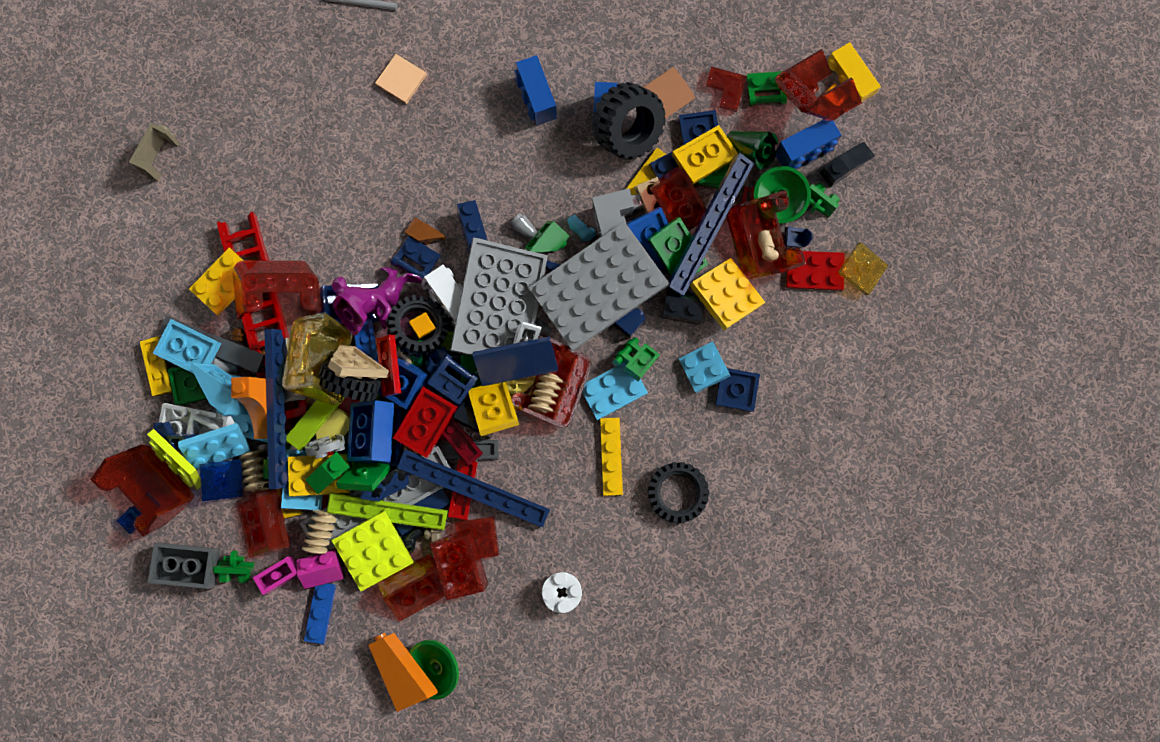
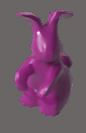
[332,267,423,336]

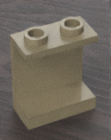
[129,123,179,181]

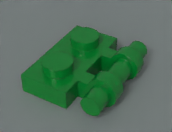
[613,337,660,382]

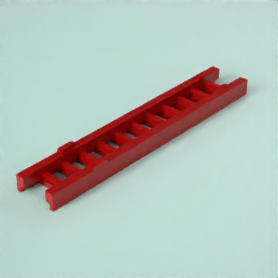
[216,212,309,420]

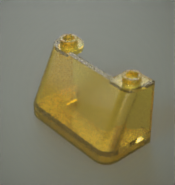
[282,313,352,405]

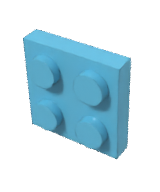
[679,341,731,393]

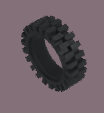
[387,295,449,357]
[316,362,381,401]
[648,462,709,523]

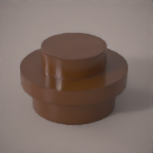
[228,327,246,341]

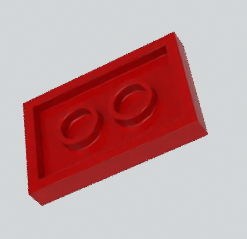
[786,250,845,291]
[393,387,458,458]

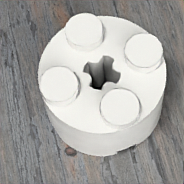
[542,572,582,613]

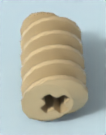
[528,373,563,414]
[239,450,269,492]
[302,510,337,554]

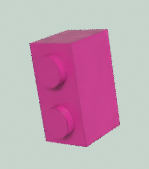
[297,550,343,589]
[253,556,298,595]

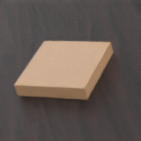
[375,54,427,104]

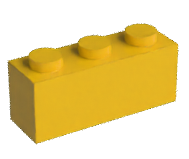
[828,42,881,104]

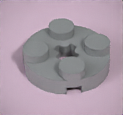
[304,434,345,459]

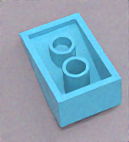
[190,363,248,416]

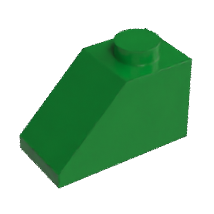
[524,220,569,253]
[305,452,350,494]

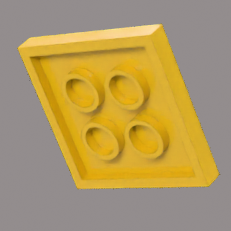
[689,258,765,331]

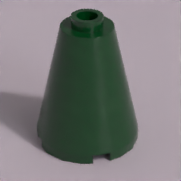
[726,131,778,169]

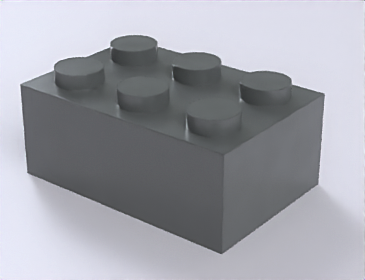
[148,542,220,589]

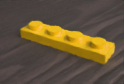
[600,418,623,496]

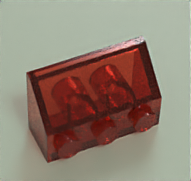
[650,165,706,231]
[237,490,290,558]
[430,528,489,600]
[378,554,452,622]

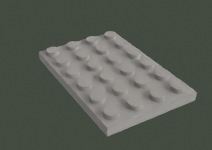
[529,222,669,351]
[450,237,548,356]

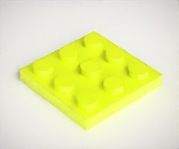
[147,429,203,490]
[331,511,414,591]

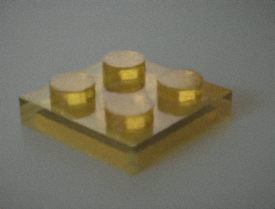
[838,242,889,296]

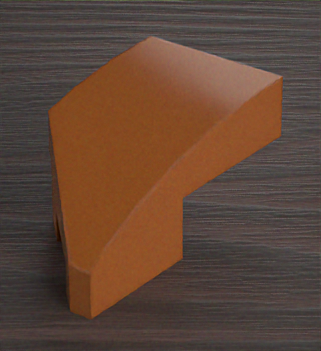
[405,217,446,245]

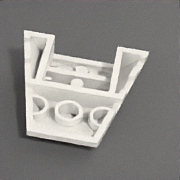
[159,403,235,487]

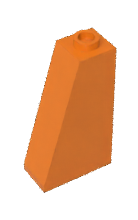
[368,633,438,712]

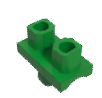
[809,183,840,218]
[213,550,255,583]

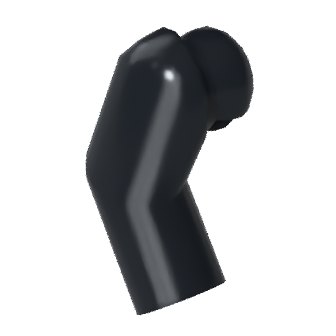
[403,526,424,554]

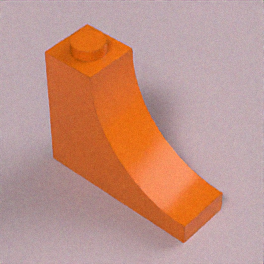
[231,377,268,439]

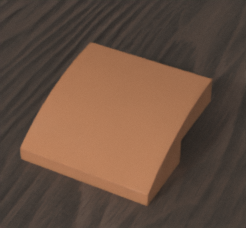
[644,67,696,118]

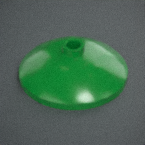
[754,166,811,223]
[409,639,459,700]

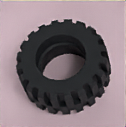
[592,82,666,160]

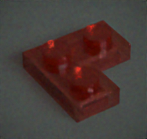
[706,66,747,112]
[455,516,500,558]

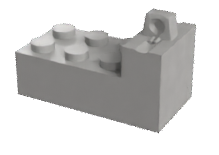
[592,189,642,238]

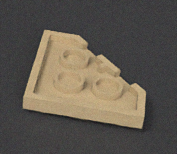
[328,345,389,379]

